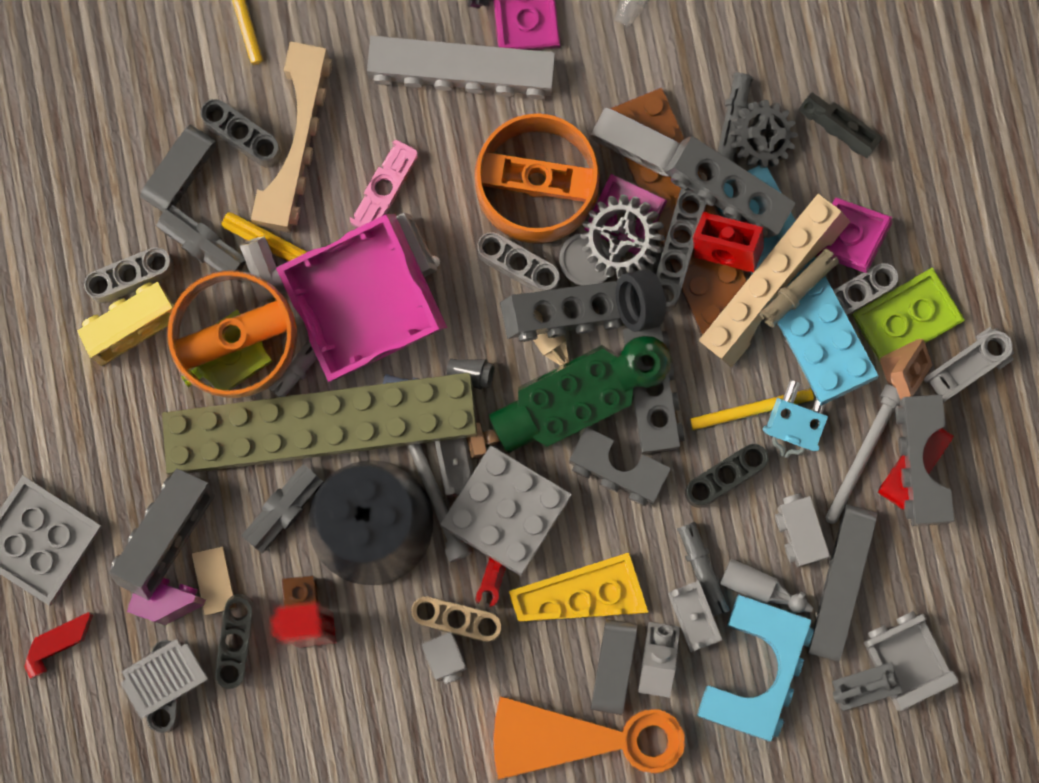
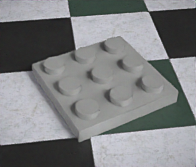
[440,446,572,576]
[0,475,103,606]

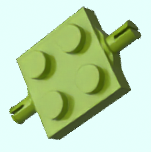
[181,309,273,391]

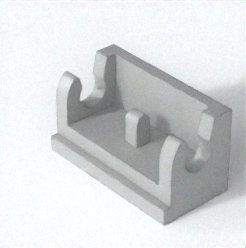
[435,438,474,498]
[668,581,722,652]

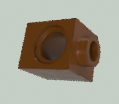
[282,576,319,607]

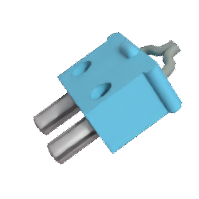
[762,380,828,458]

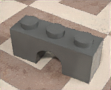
[569,427,671,506]

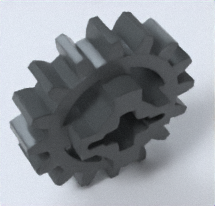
[729,100,797,168]

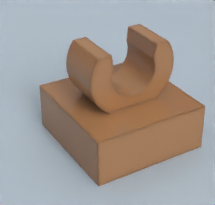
[466,422,499,460]

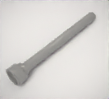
[826,384,901,524]
[407,444,473,563]

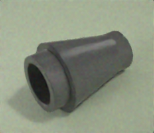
[446,358,495,390]

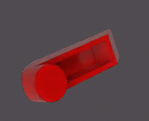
[24,612,93,679]

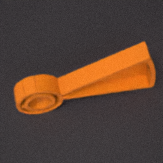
[494,696,685,779]

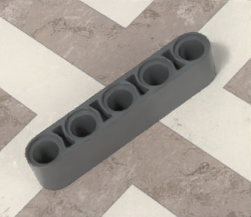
[656,166,708,312]
[808,504,877,662]

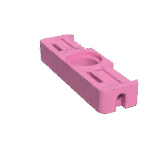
[350,140,418,228]

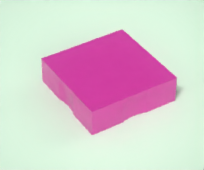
[276,214,447,382]

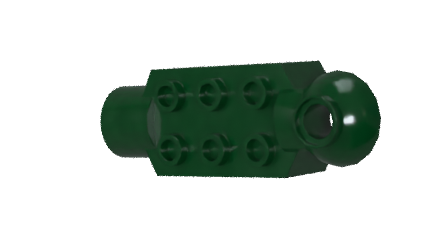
[489,336,672,454]

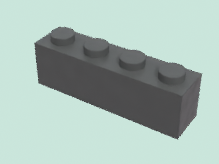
[109,468,215,600]

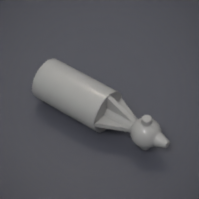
[720,558,813,615]

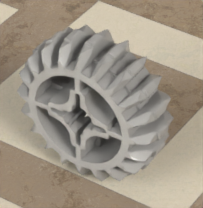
[580,195,665,279]

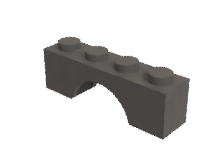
[895,394,954,526]

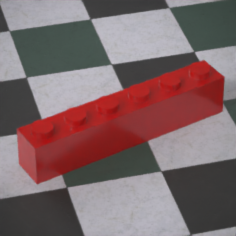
[272,603,337,648]

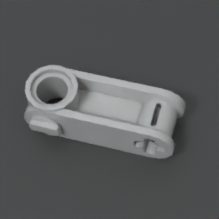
[924,327,1015,403]

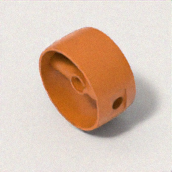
[475,113,600,244]
[167,270,297,398]

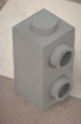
[775,493,830,568]

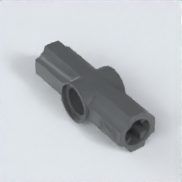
[156,205,246,281]
[241,464,323,554]

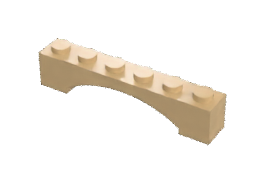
[251,41,332,233]
[699,194,850,367]

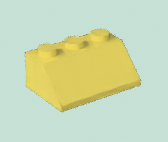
[77,282,174,366]

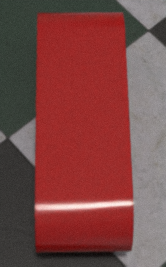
[877,428,954,510]

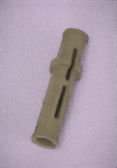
[759,249,839,328]

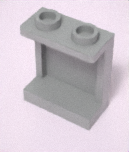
[863,611,959,711]

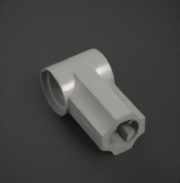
[240,236,287,302]

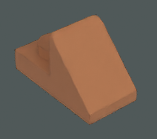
[880,339,932,399]

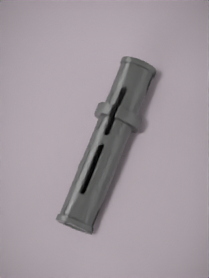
[718,73,753,162]
[677,522,730,616]

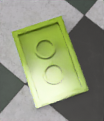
[852,267,965,361]

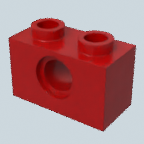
[693,212,764,273]

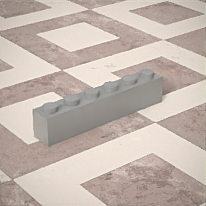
[367,36,555,99]

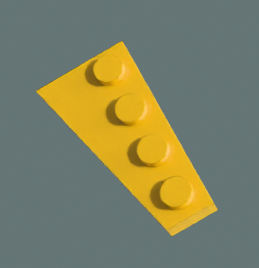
[509,552,648,622]

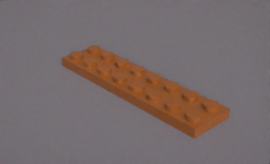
[610,87,746,336]

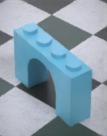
[696,595,814,741]

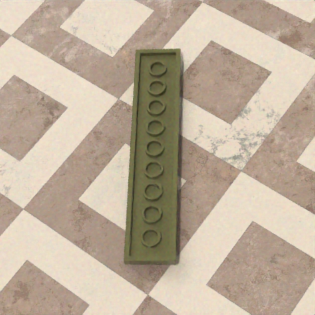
[162,373,478,476]

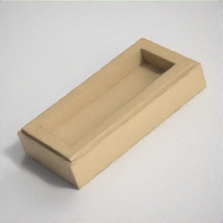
[192,547,237,615]

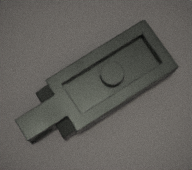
[799,92,882,159]

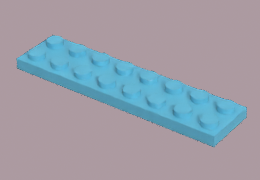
[716,165,878,406]

